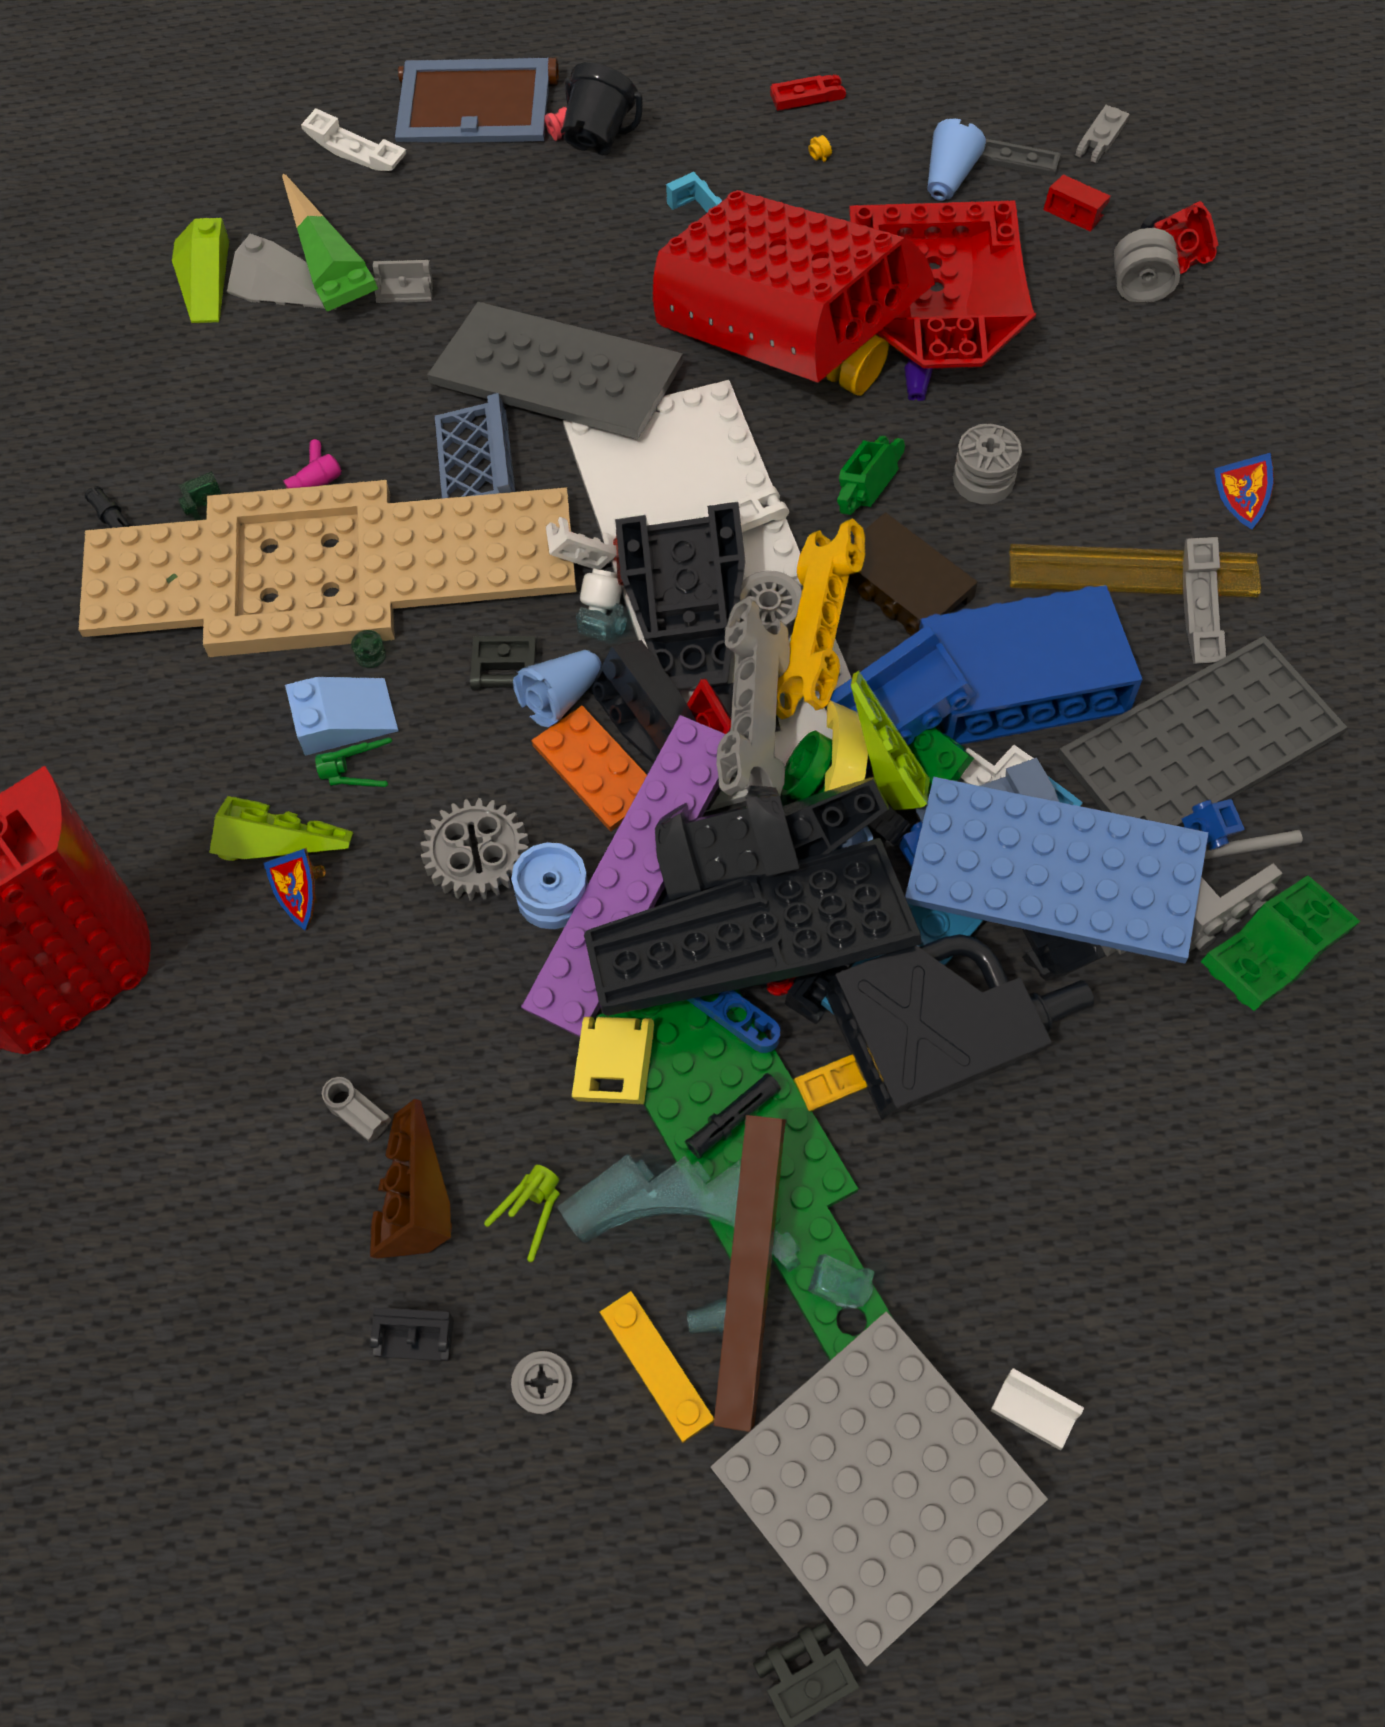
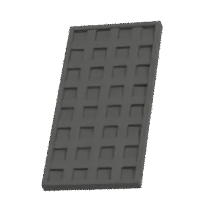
[1058,635,1347,827]

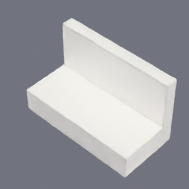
[990,1368,1084,1450]

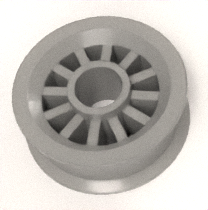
[740,571,802,637]

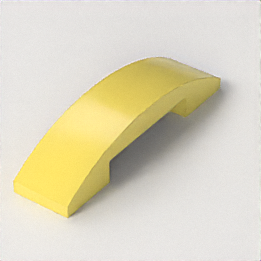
[824,700,868,792]

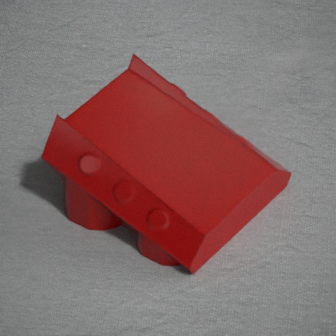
[1154,201,1219,274]

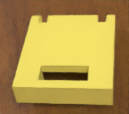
[572,1017,654,1104]

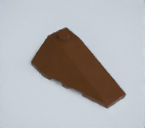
[370,1099,452,1259]

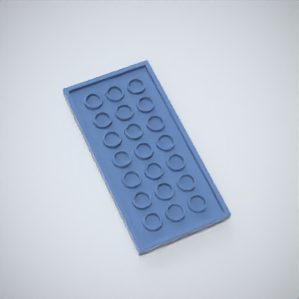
[905,777,1209,964]

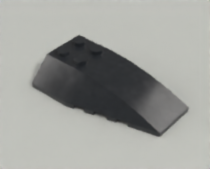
[615,502,746,691]

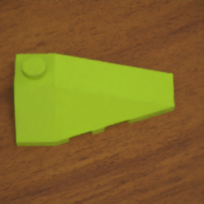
[172,218,229,323]
[851,671,930,810]
[209,796,353,861]

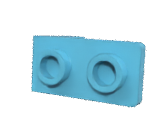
[666,172,722,213]

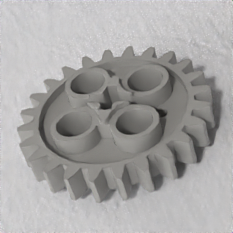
[421,798,529,901]

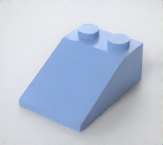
[285,677,398,756]

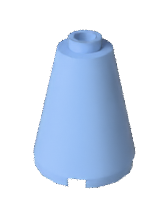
[927,118,986,201]
[513,650,602,727]

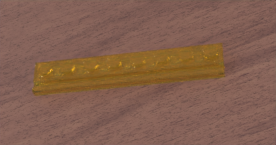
[1009,544,1261,597]

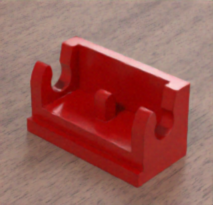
[1043,174,1111,232]

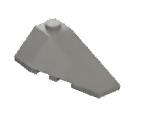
[227,233,337,310]

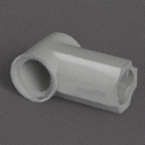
[322,1077,391,1143]

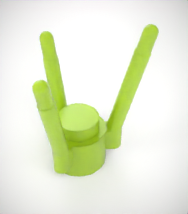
[484,1165,560,1262]

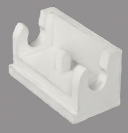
[546,517,617,570]

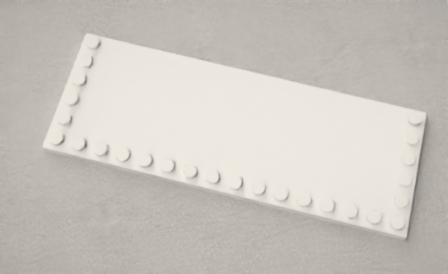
[563,380,851,812]

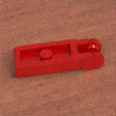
[770,74,846,111]

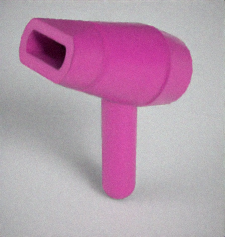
[283,439,341,489]

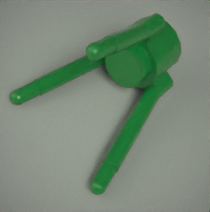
[315,737,392,787]

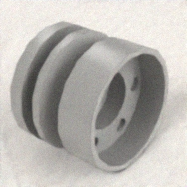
[953,424,1022,504]

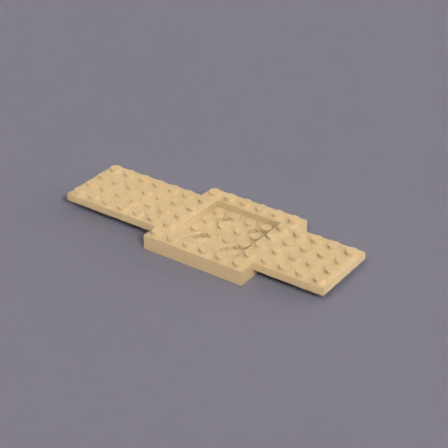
[79,480,576,657]

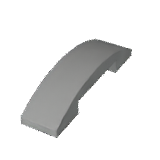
[1183,537,1226,664]

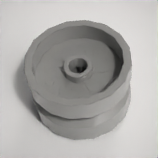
[1114,228,1180,302]

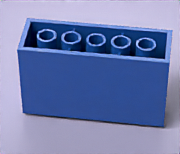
[919,585,1143,745]

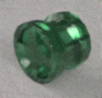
[351,630,386,668]

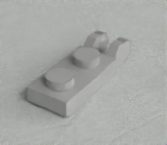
[1075,105,1130,163]

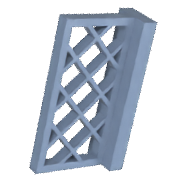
[435,393,515,499]

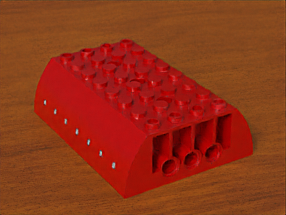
[653,190,935,383]
[0,766,151,1055]

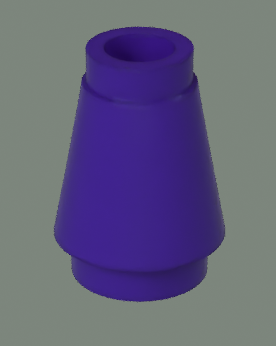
[904,359,933,401]

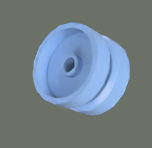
[511,842,588,929]

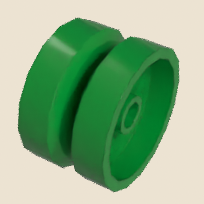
[781,730,832,802]

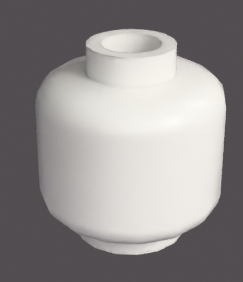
[580,568,623,615]

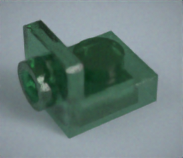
[178,471,222,521]

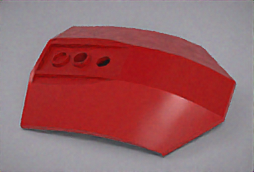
[849,201,1036,368]

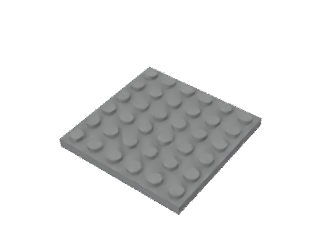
[711,1311,1048,1666]

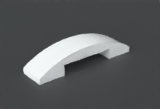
[301,108,406,171]

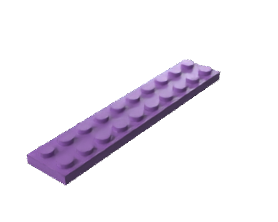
[521,715,725,1037]

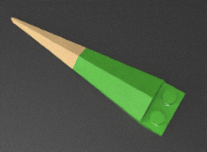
[282,174,378,312]

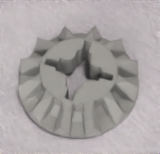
[511,1351,573,1415]

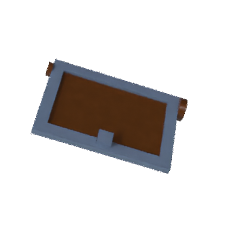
[395,57,559,142]

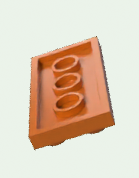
[531,706,647,832]

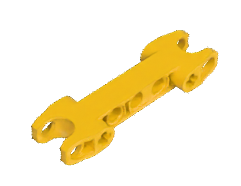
[776,518,865,719]

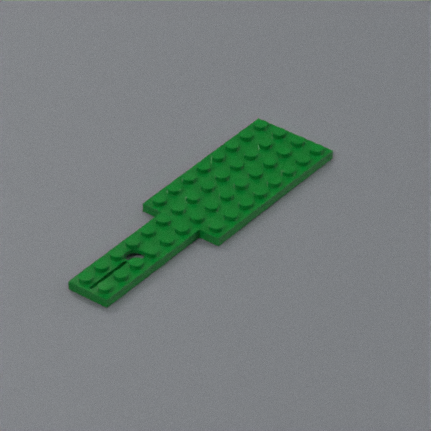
[596,989,895,1361]

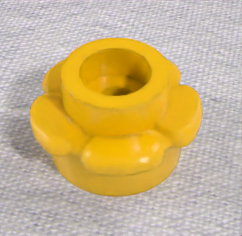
[808,135,832,162]

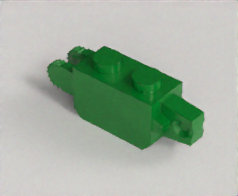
[837,436,906,515]

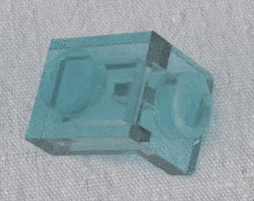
[808,1254,874,1309]

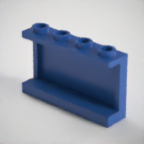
[824,625,976,770]

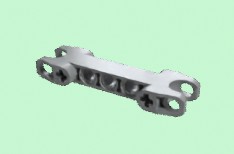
[716,597,790,796]

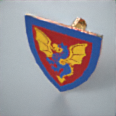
[1214,453,1274,530]
[264,848,326,931]

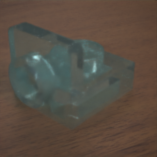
[576,603,627,644]

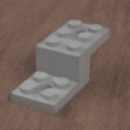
[1101,863,1283,957]

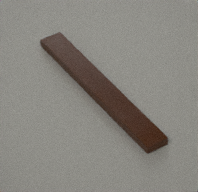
[713,1115,786,1432]

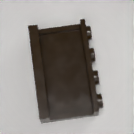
[848,512,978,636]

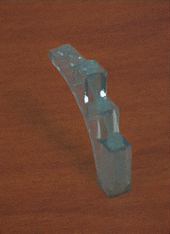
[557,1154,801,1272]

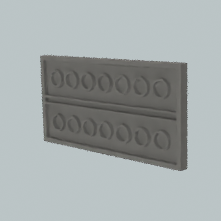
[427,302,684,439]

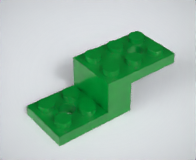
[1201,875,1360,1011]

